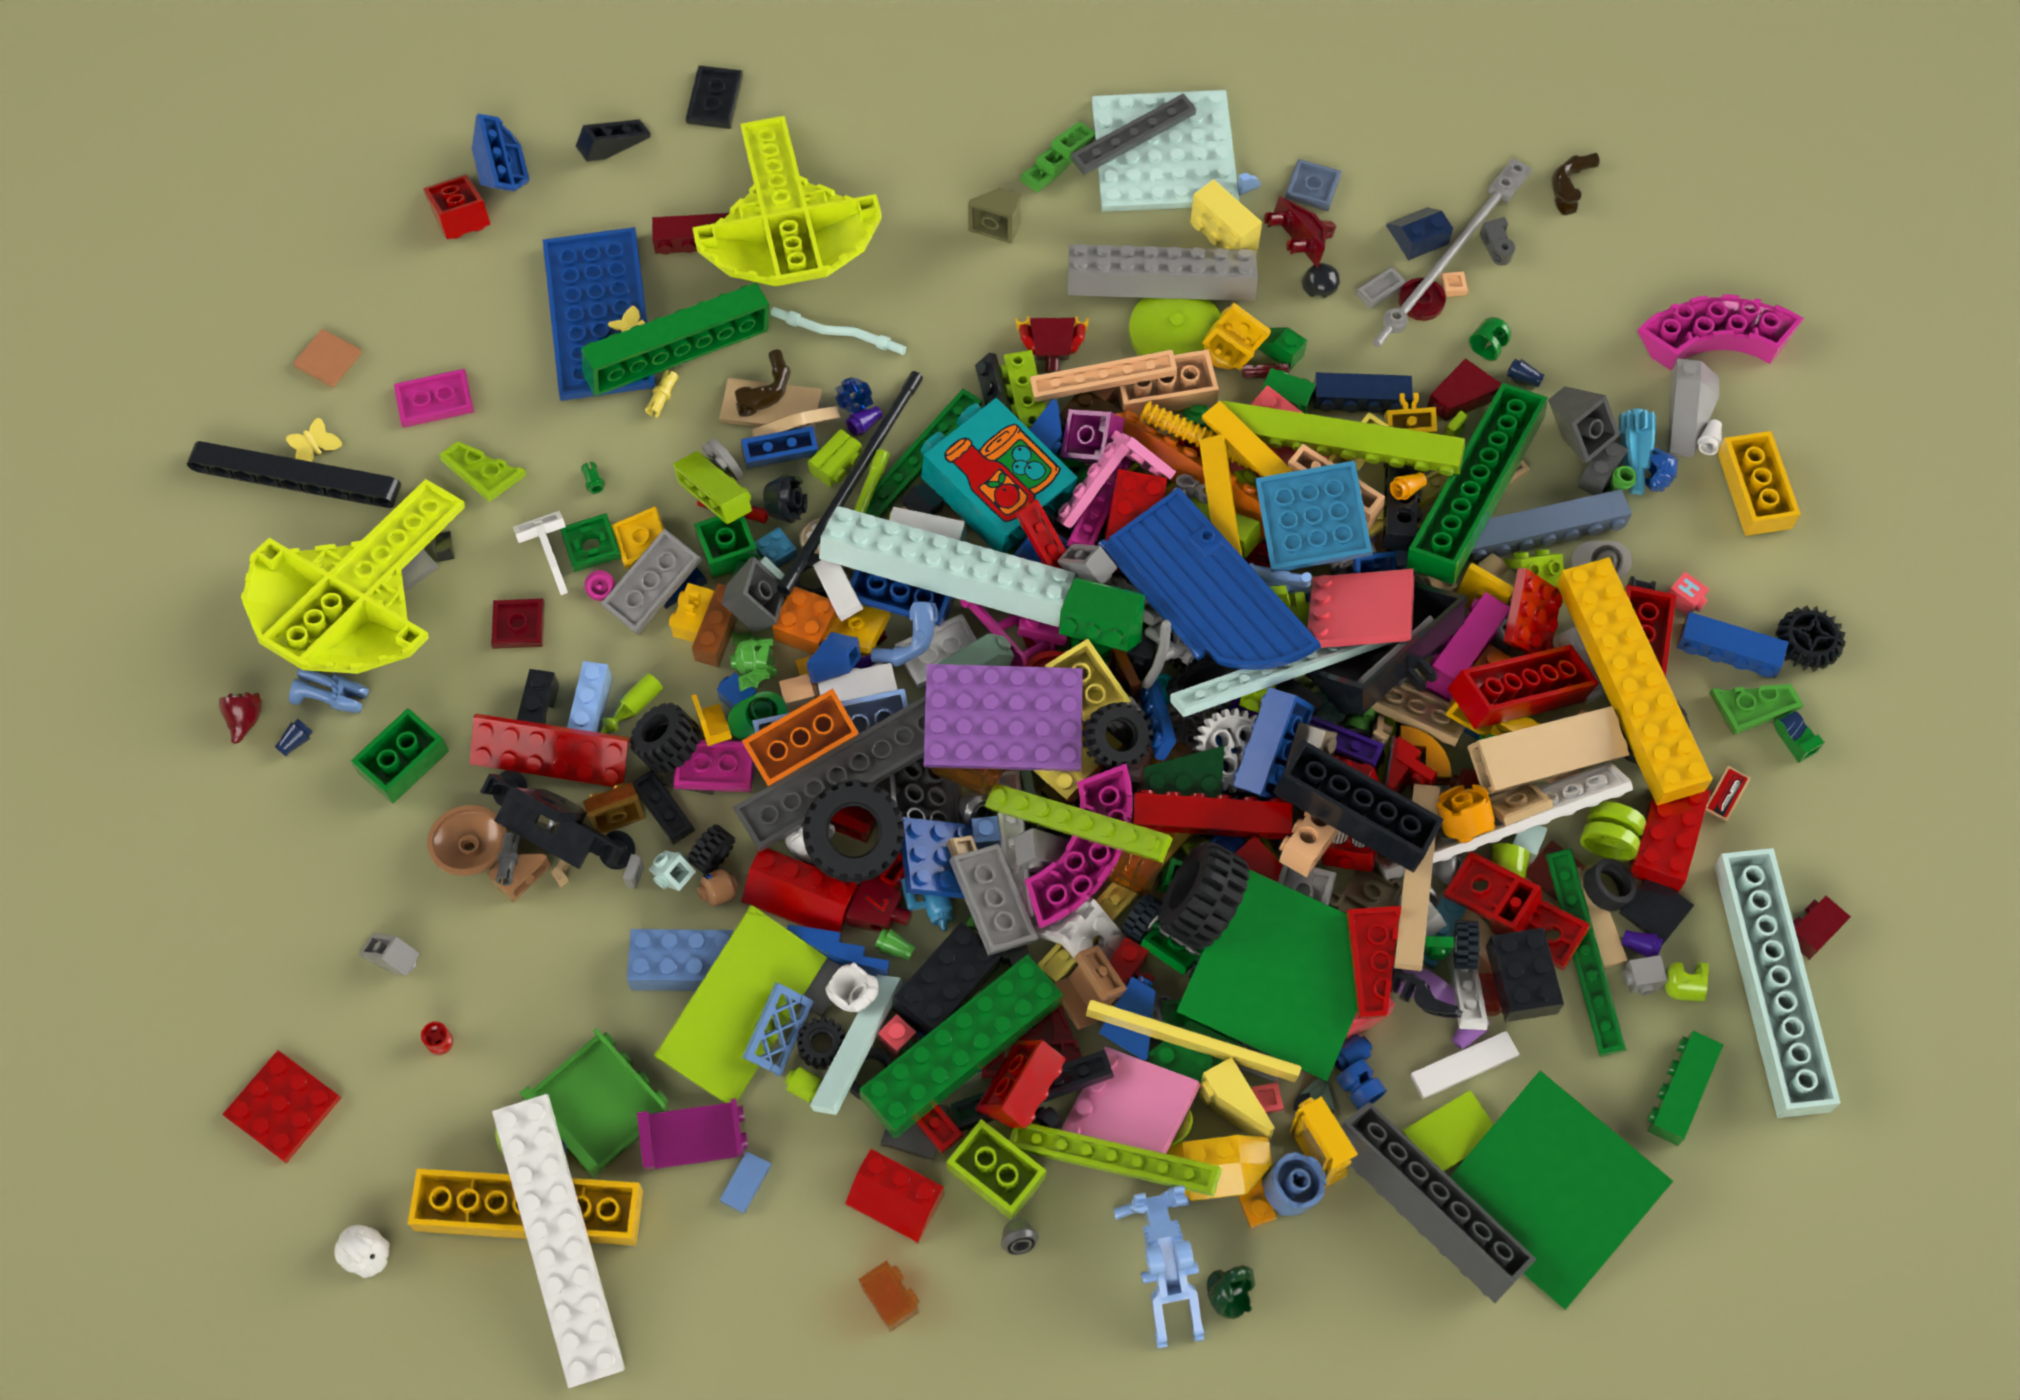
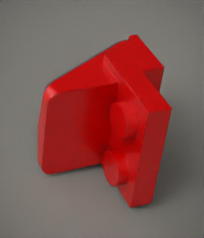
[1384,735,1437,794]

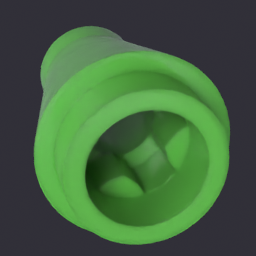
[1607,466,1636,492]
[874,928,916,961]

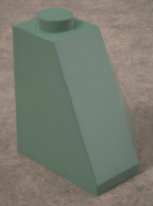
[936,633,1015,666]

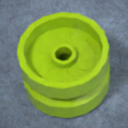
[1580,801,1646,861]

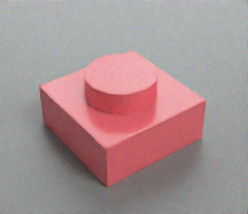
[1251,1082,1284,1114]

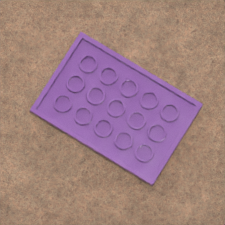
[924,664,1082,772]

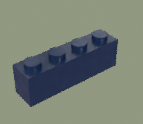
[1313,372,1413,413]

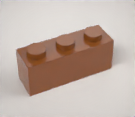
[692,583,738,668]

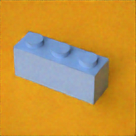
[567,661,612,733]

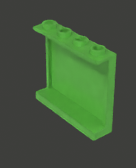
[520,1028,668,1178]

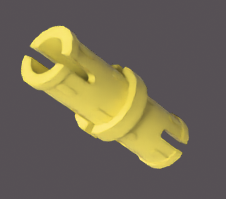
[645,370,678,417]

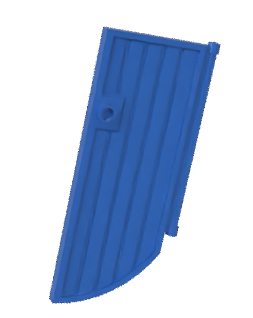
[1098,487,1321,670]

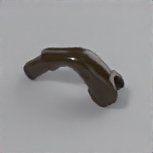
[1552,153,1600,215]
[735,349,791,417]

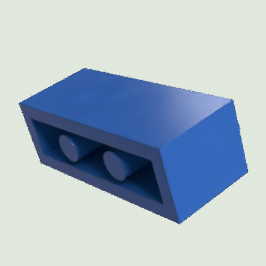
[741,426,818,469]

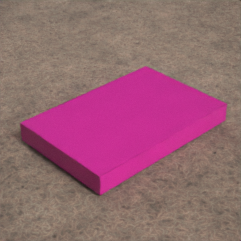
[394,369,474,428]
[674,739,754,792]

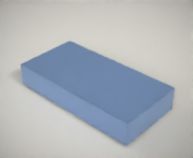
[720,1151,772,1214]

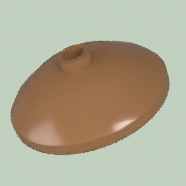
[427,805,507,876]

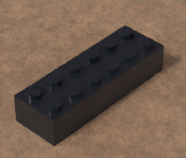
[1273,740,1444,873]

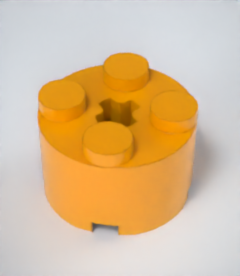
[1436,785,1496,843]

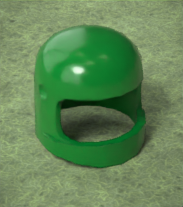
[1469,317,1511,361]

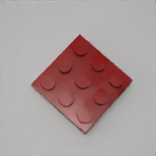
[1504,568,1563,655]
[222,1050,341,1164]

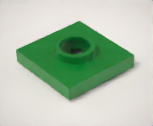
[560,513,621,572]

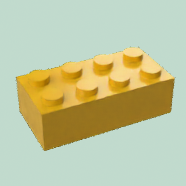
[1717,431,1801,536]

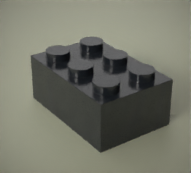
[1485,928,1564,1022]

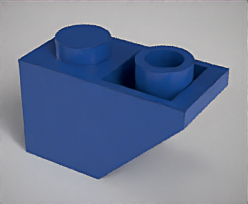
[807,632,861,683]

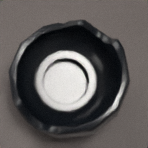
[1302,263,1340,298]

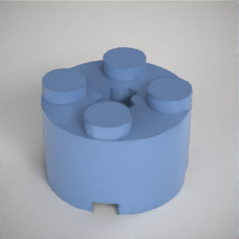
[1262,1152,1327,1216]

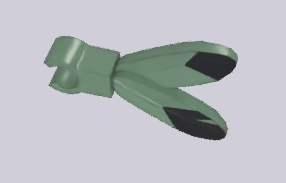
[1293,1064,1335,1115]

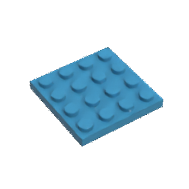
[1255,461,1372,572]

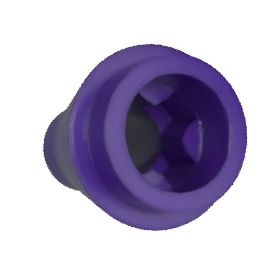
[846,406,883,436]
[1622,930,1664,957]

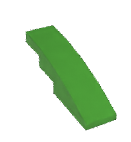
[1020,121,1095,193]

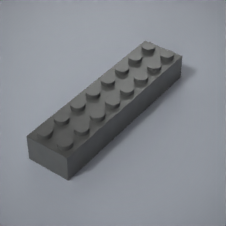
[1341,1102,1536,1303]

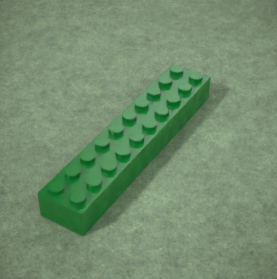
[1407,383,1548,585]

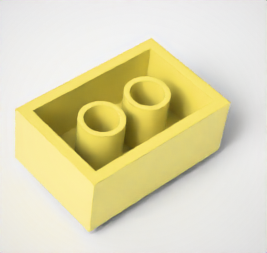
[1190,179,1262,251]

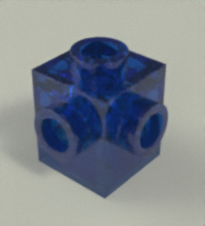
[835,377,874,414]

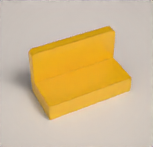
[691,694,732,746]

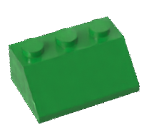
[1059,577,1145,652]

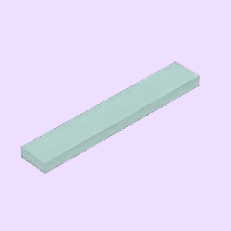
[810,975,904,1115]

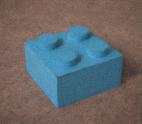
[754,527,797,568]

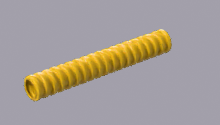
[1140,401,1260,476]

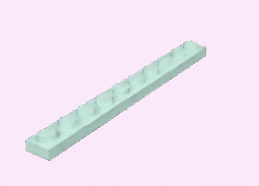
[1170,642,1394,717]

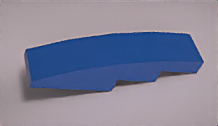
[787,924,890,977]

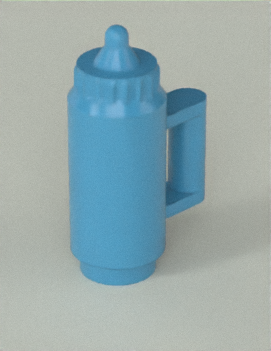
[901,878,953,931]

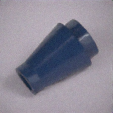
[1506,358,1544,387]
[274,719,313,757]

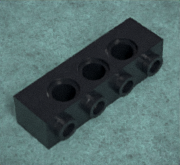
[1382,463,1422,551]

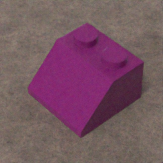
[1060,409,1125,465]

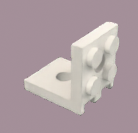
[1032,898,1126,961]

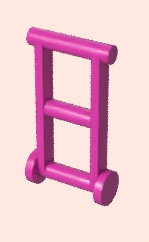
[961,600,1057,667]

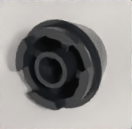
[763,474,808,523]

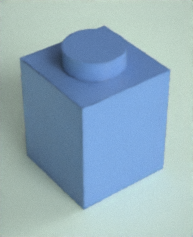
[972,816,1001,849]

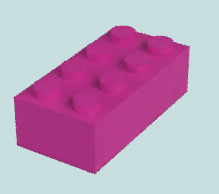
[1426,592,1510,702]

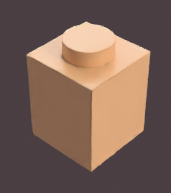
[779,674,819,713]

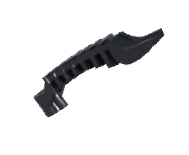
[1391,968,1463,1018]

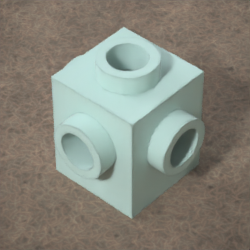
[648,850,696,891]

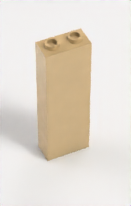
[1467,706,1629,795]

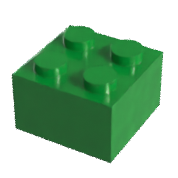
[694,516,759,578]

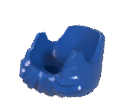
[1645,448,1678,492]

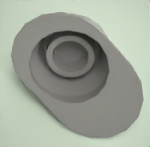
[1571,541,1633,579]

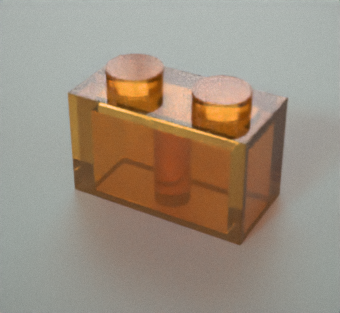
[858,1260,920,1332]

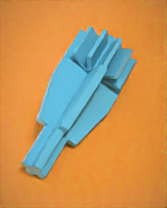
[1618,408,1656,495]

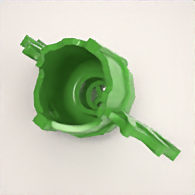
[730,631,777,691]

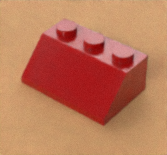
[976,1040,1066,1129]
[845,1148,945,1243]

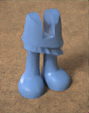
[289,668,369,713]

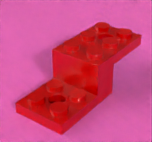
[1444,851,1590,971]

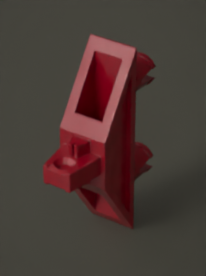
[1264,196,1337,268]

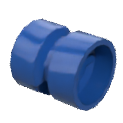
[1336,1059,1387,1110]

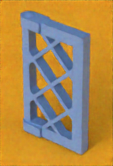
[742,982,814,1076]

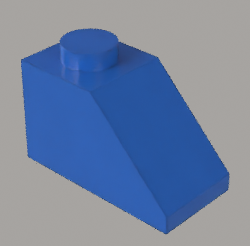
[1029,399,1063,456]

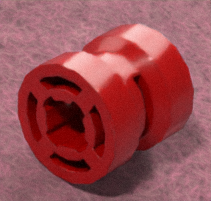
[421,1021,453,1055]

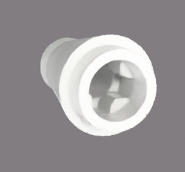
[1697,419,1722,455]

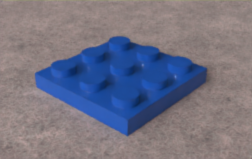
[901,817,973,899]

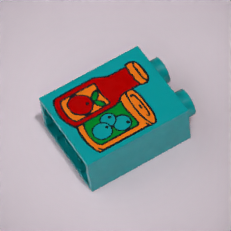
[921,398,1078,553]

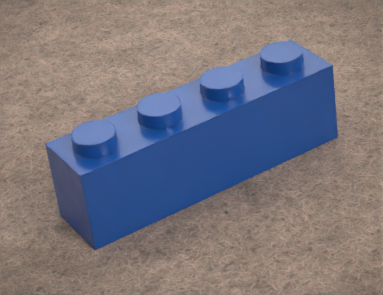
[1677,612,1788,678]

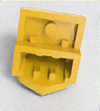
[1202,302,1271,371]

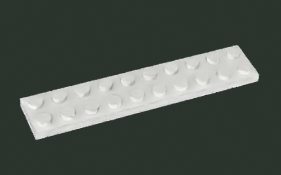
[1375,761,1633,880]
[492,1094,625,1388]

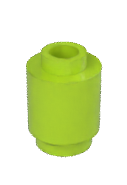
[785,1067,823,1103]

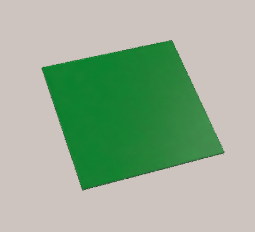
[1176,869,1357,1082]
[1450,1070,1673,1310]

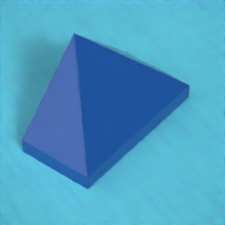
[1353,551,1397,573]

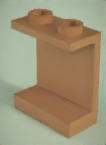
[1054,945,1127,1030]

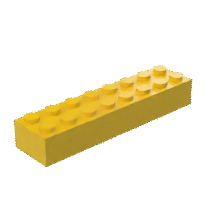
[408,1168,643,1246]

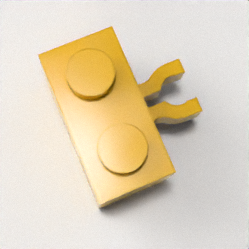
[1384,392,1437,434]
[669,583,715,642]

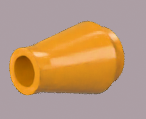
[1390,472,1427,500]

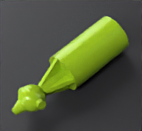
[600,673,663,734]

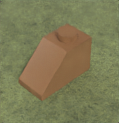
[487,853,551,903]

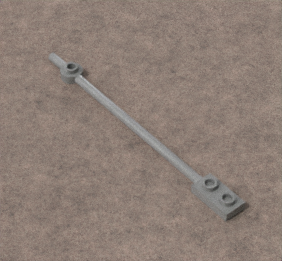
[1372,158,1532,348]

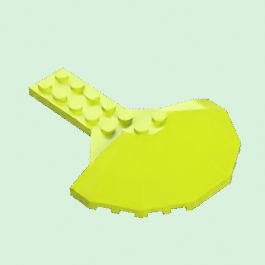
[692,116,882,286]
[241,479,465,674]

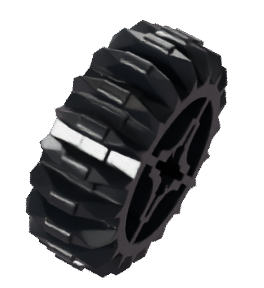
[1775,605,1846,672]

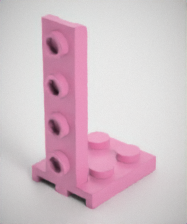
[1055,430,1176,528]

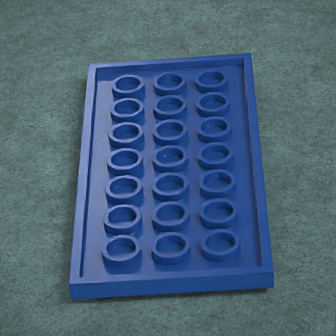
[543,227,656,401]

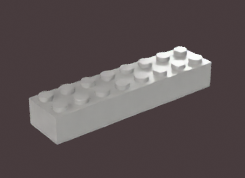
[1067,244,1258,301]

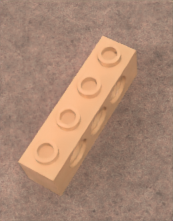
[1279,812,1340,877]

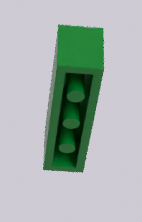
[1647,1030,1724,1146]

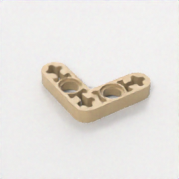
[751,406,841,437]

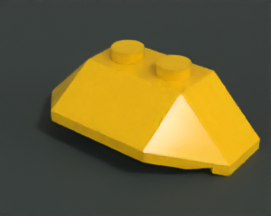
[1166,1135,1272,1201]

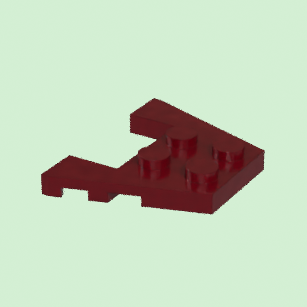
[981,1005,1082,1079]

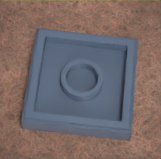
[1285,159,1342,211]

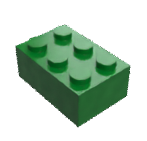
[351,708,449,804]

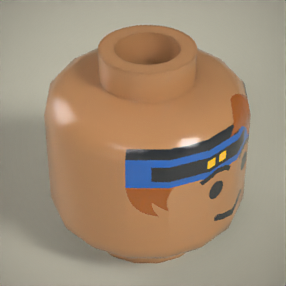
[697,869,738,907]

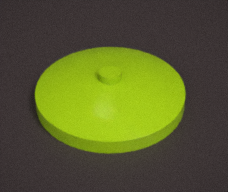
[1129,298,1221,356]

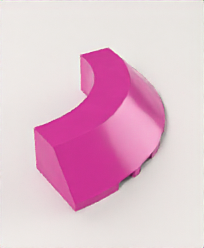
[1637,294,1804,370]
[1025,764,1133,929]

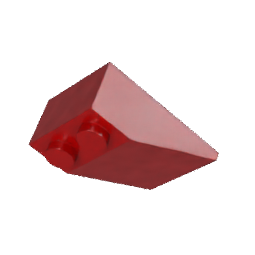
[423,174,491,240]

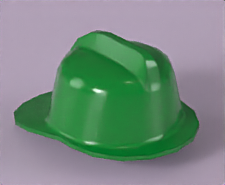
[727,691,787,740]

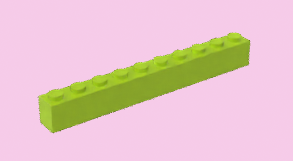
[1221,400,1465,476]

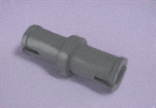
[496,832,520,886]

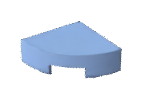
[1237,173,1261,195]

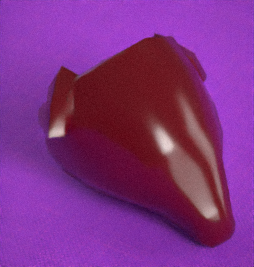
[219,692,262,744]

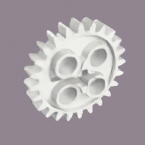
[1192,708,1257,793]

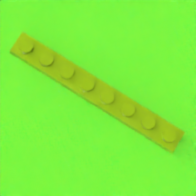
[984,783,1173,863]
[1009,1123,1222,1197]

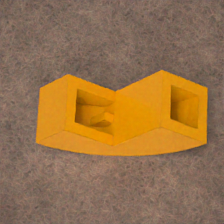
[1399,725,1451,785]

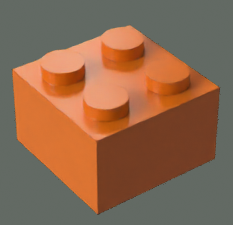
[772,586,837,654]

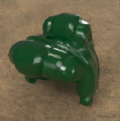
[1207,1265,1255,1319]

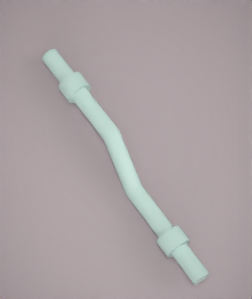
[770,307,907,355]

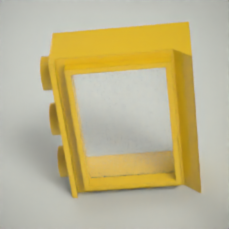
[1289,1096,1358,1188]

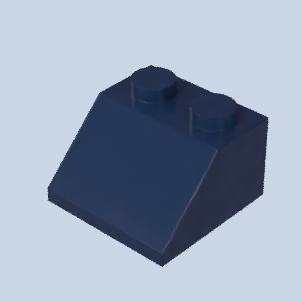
[1386,207,1453,261]

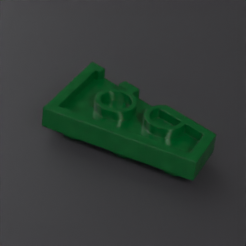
[1142,745,1224,798]

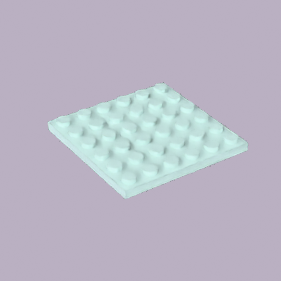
[1092,90,1239,212]

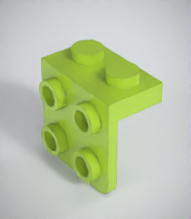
[1504,549,1564,603]

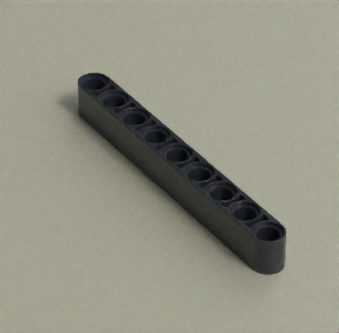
[186,441,401,508]

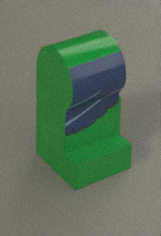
[1774,711,1825,763]

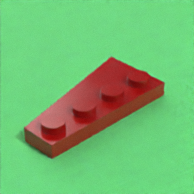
[1346,906,1402,1019]

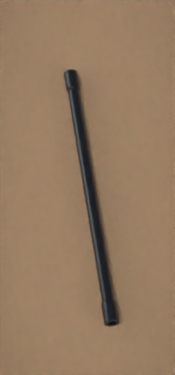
[777,371,923,595]

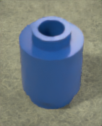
[1335,1034,1372,1072]

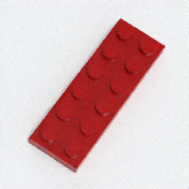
[469,713,630,787]

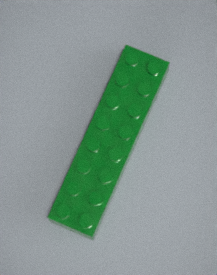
[581,282,769,396]
[860,954,1063,1139]

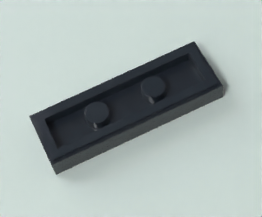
[632,770,695,845]

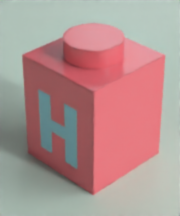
[1668,572,1709,615]
[878,1014,917,1059]

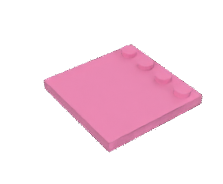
[1061,1046,1201,1154]

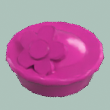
[584,570,615,601]

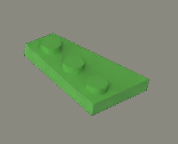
[1709,684,1804,735]

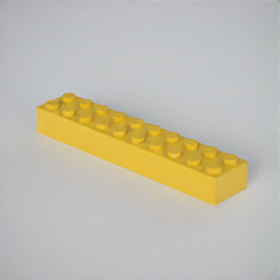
[1556,557,1713,805]

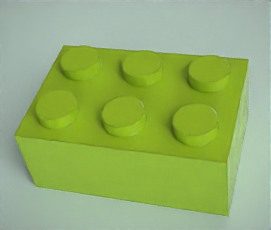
[946,1119,1047,1220]

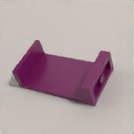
[637,1098,748,1171]

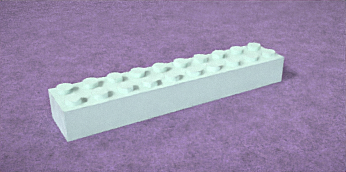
[819,506,1076,627]
[1714,848,1841,1118]

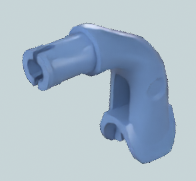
[871,602,938,667]

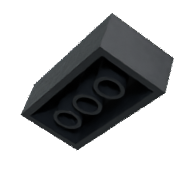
[891,921,1003,1036]

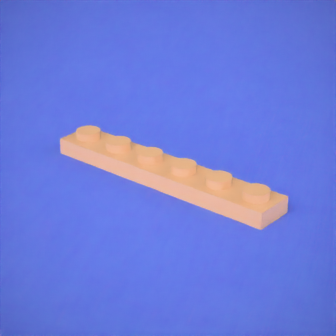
[1030,350,1177,402]

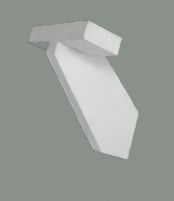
[513,511,568,595]

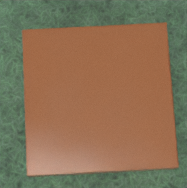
[293,329,362,388]

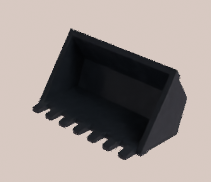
[1305,582,1467,714]

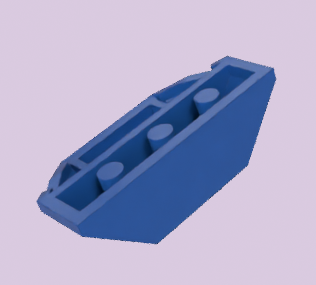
[472,113,530,191]

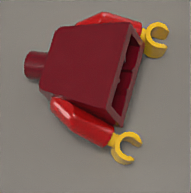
[1016,316,1089,373]

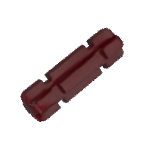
[1242,363,1289,378]

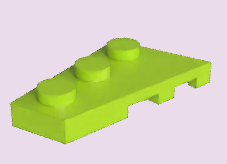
[439,441,526,502]

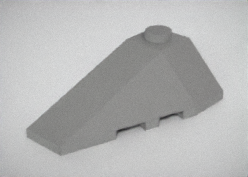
[1669,358,1719,458]

